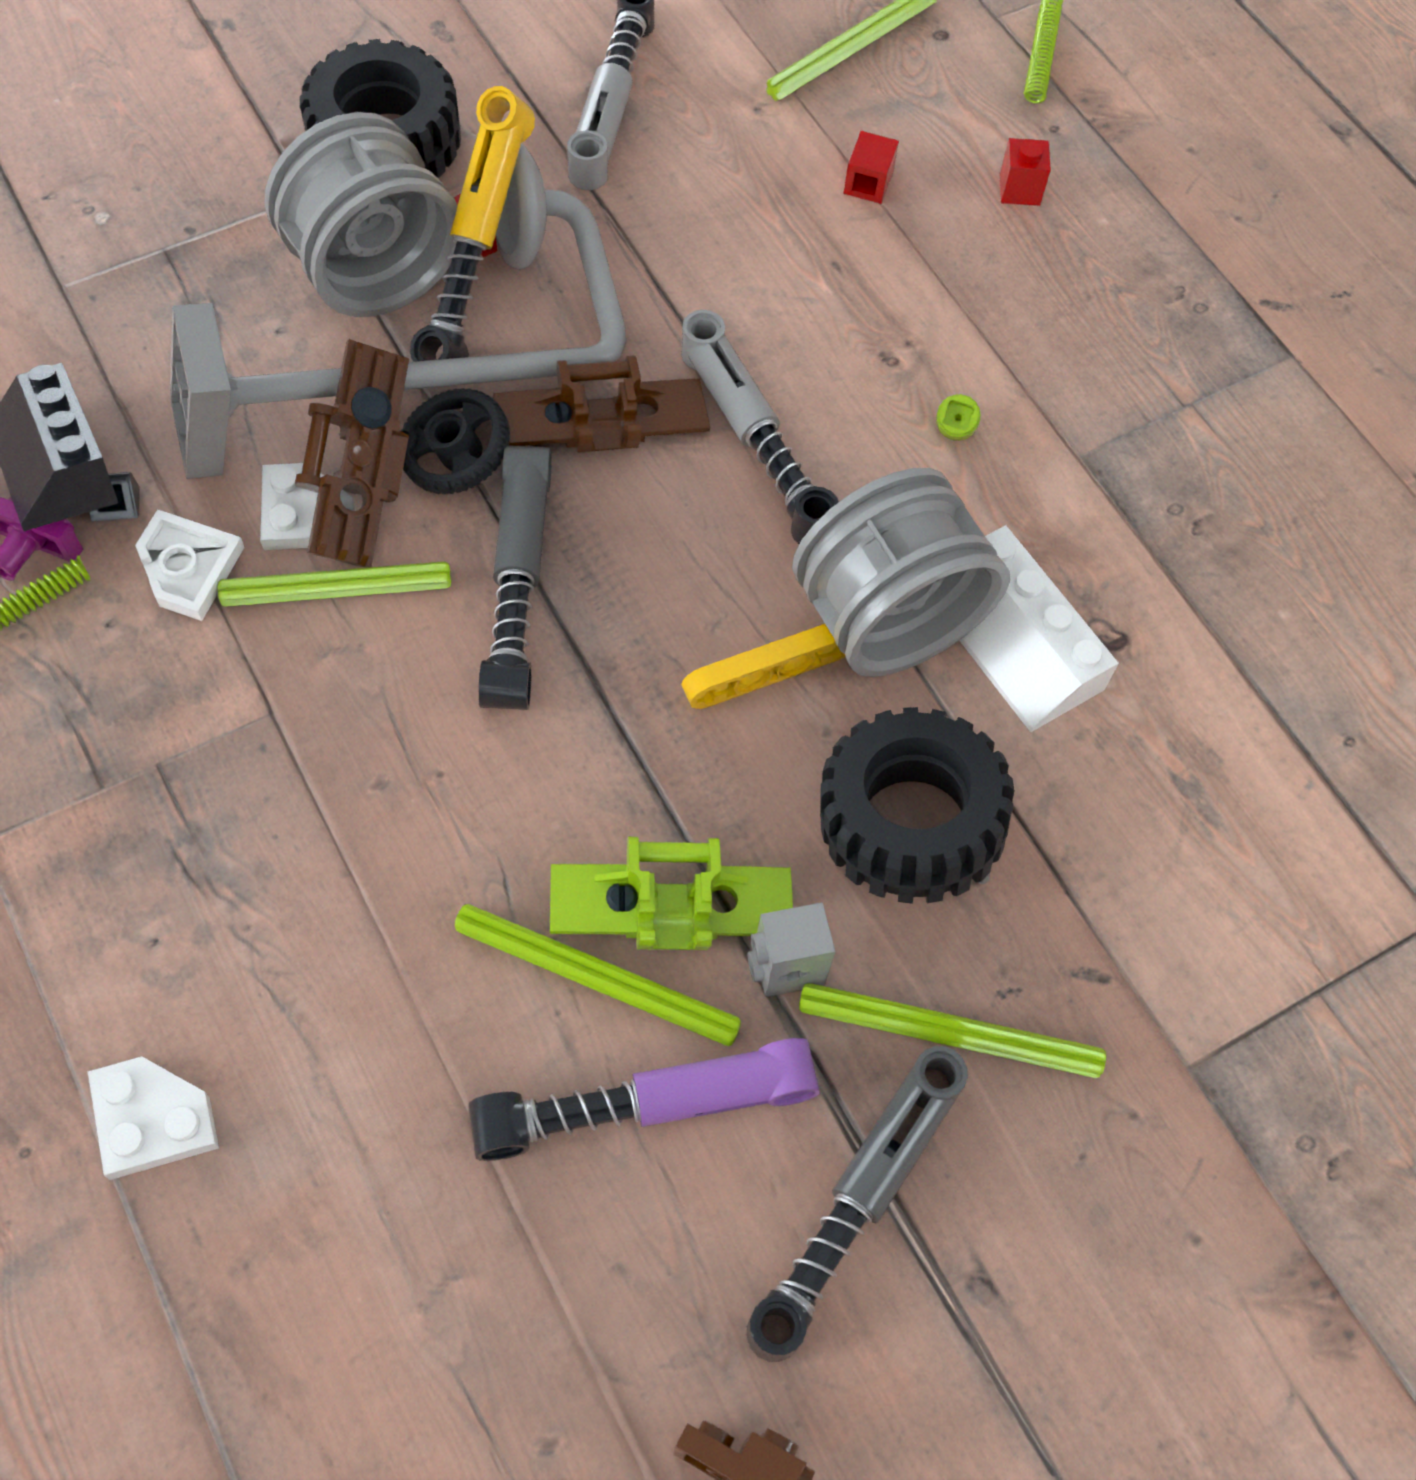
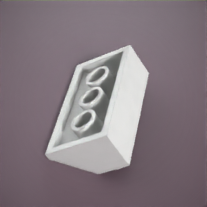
[959,525,1119,732]

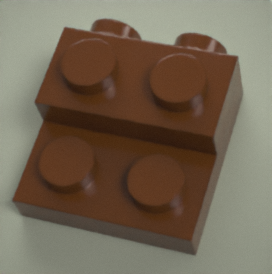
[673,1420,815,1480]

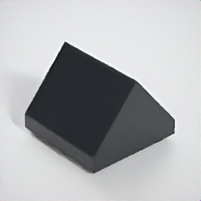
[90,472,140,522]

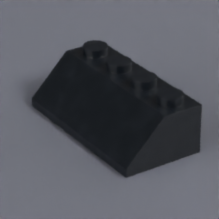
[0,363,118,531]

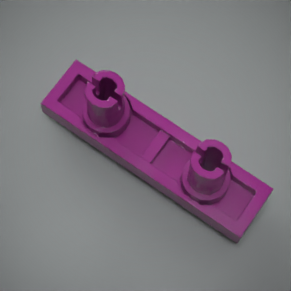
[0,497,84,581]

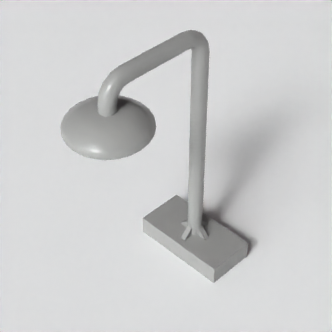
[170,143,626,479]

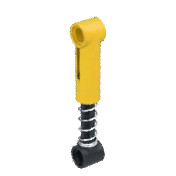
[410,86,535,362]

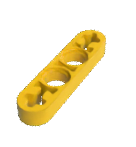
[681,624,846,709]

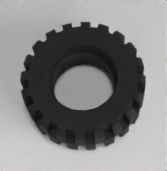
[300,39,461,178]
[820,707,1014,904]

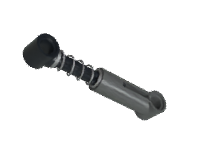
[478,445,552,710]
[747,1046,968,1362]

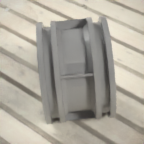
[264,112,458,317]
[792,468,1010,677]

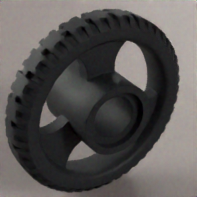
[401,388,510,494]

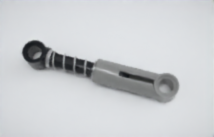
[567,0,655,190]
[681,310,839,544]

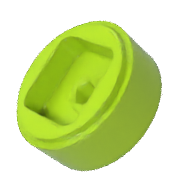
[936,394,981,441]

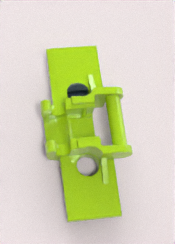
[550,836,793,950]

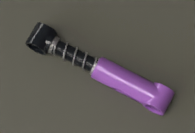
[468,1038,820,1161]

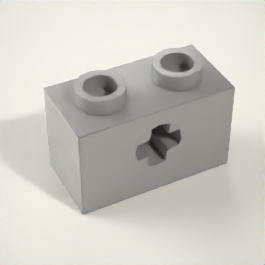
[748,902,835,997]

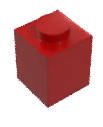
[843,131,899,204]
[1000,138,1051,206]

